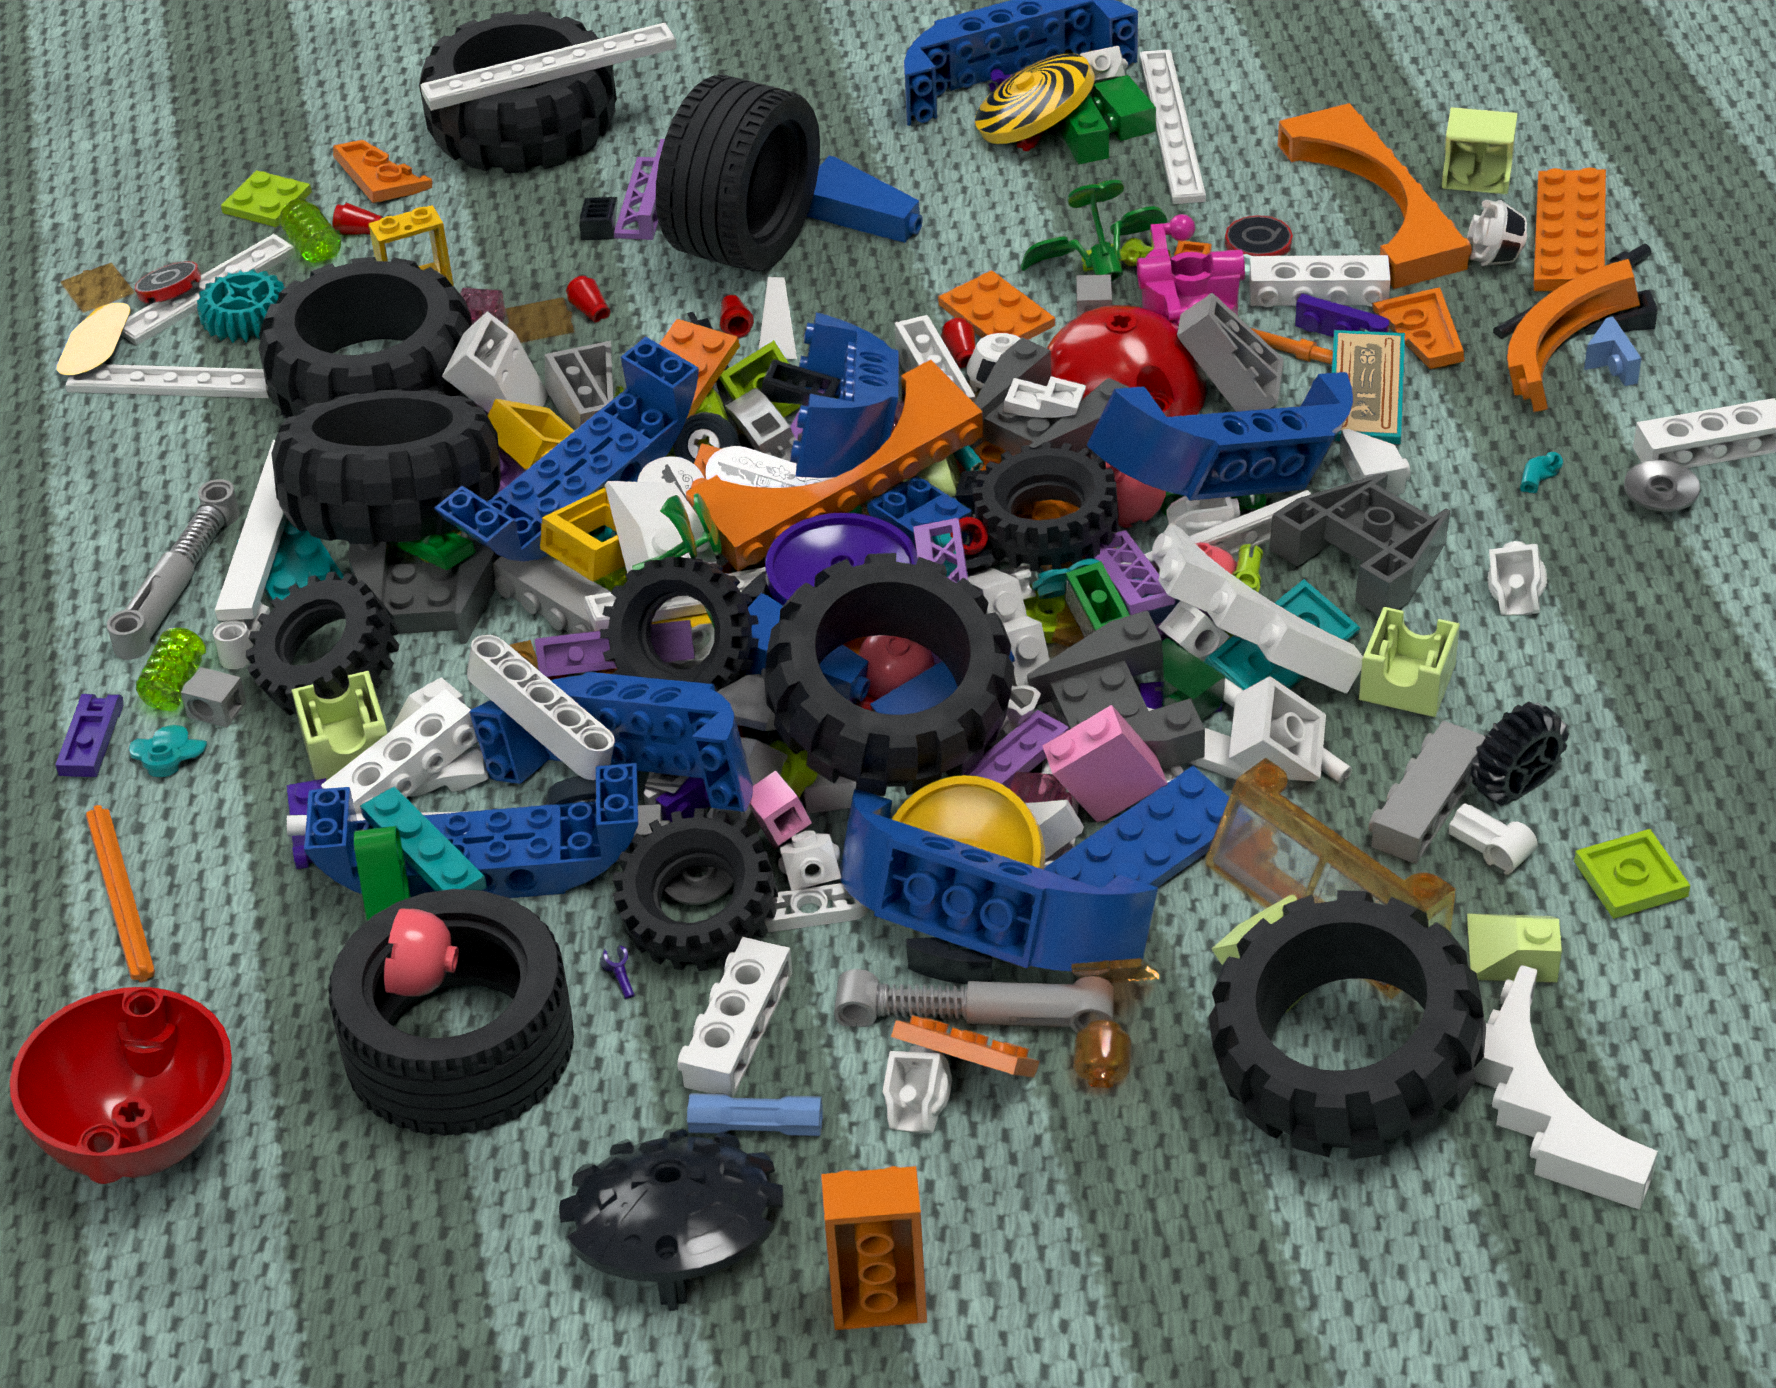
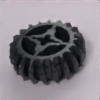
[1469,701,1569,806]

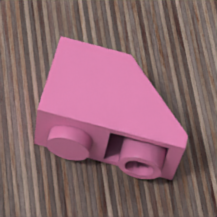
[749,771,812,849]

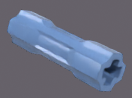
[687,1093,823,1136]

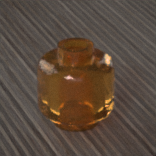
[1073,1020,1132,1088]

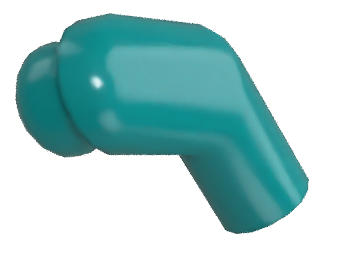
[953,445,984,471]
[1520,452,1563,493]

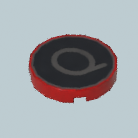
[1225,215,1293,256]
[134,261,201,303]

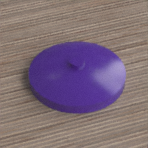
[765,513,918,605]

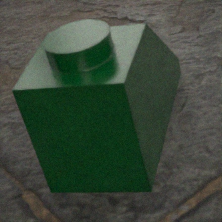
[1160,638,1225,720]

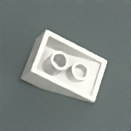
[605,481,717,573]

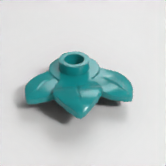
[1032,559,1100,599]
[129,725,207,777]

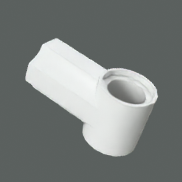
[213,602,270,669]
[1449,804,1538,875]

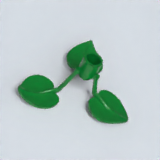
[1021,180,1168,281]
[632,493,722,628]

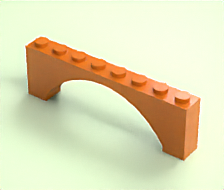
[1278,103,1472,289]
[686,359,983,571]

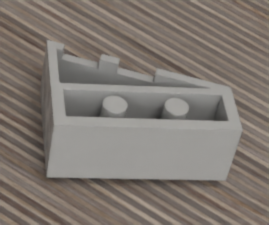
[1177,293,1284,412]
[545,341,613,430]

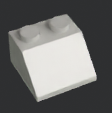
[1229,676,1326,781]

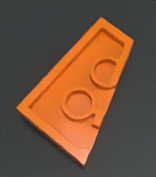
[333,140,432,203]
[1372,287,1465,369]

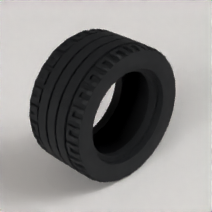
[656,74,820,272]
[328,889,574,1136]

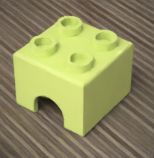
[1442,107,1517,194]
[1359,607,1460,717]
[292,671,387,780]

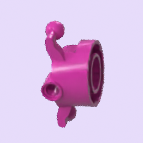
[1137,214,1245,326]

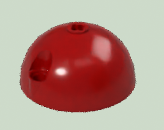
[1047,305,1207,417]
[10,987,232,1184]

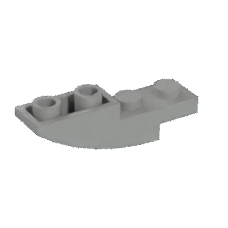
[725,388,797,461]

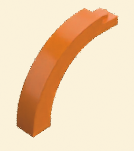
[1507,259,1640,412]

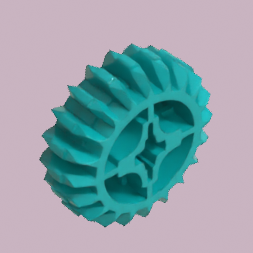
[197,269,286,343]

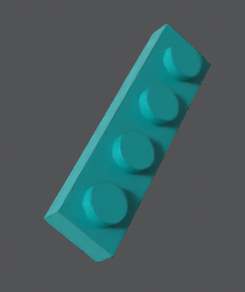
[360,786,487,891]

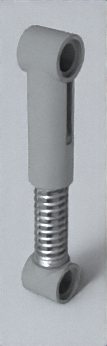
[107,479,240,660]
[834,969,1114,1035]

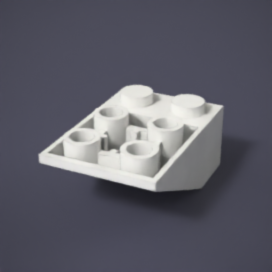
[442,311,549,413]

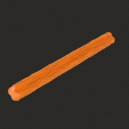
[86,805,155,983]

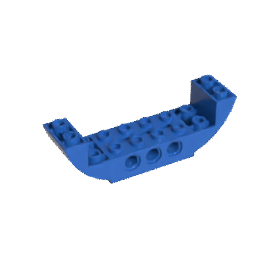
[904,0,1138,126]
[790,312,899,478]
[435,337,699,562]
[1087,372,1353,501]
[469,672,753,812]
[304,763,639,898]
[839,789,1158,972]

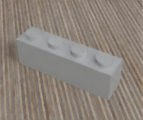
[492,555,610,634]
[1368,720,1485,864]

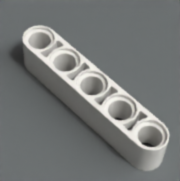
[467,635,615,780]

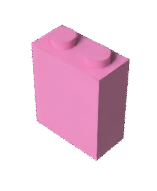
[1042,705,1168,822]

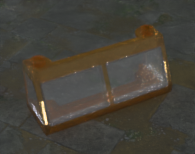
[1206,758,1456,999]

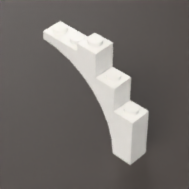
[1151,523,1363,694]
[1474,965,1658,1210]

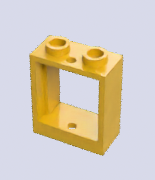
[368,205,454,286]
[488,398,575,470]
[540,487,625,582]

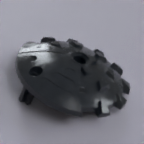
[559,1128,784,1311]

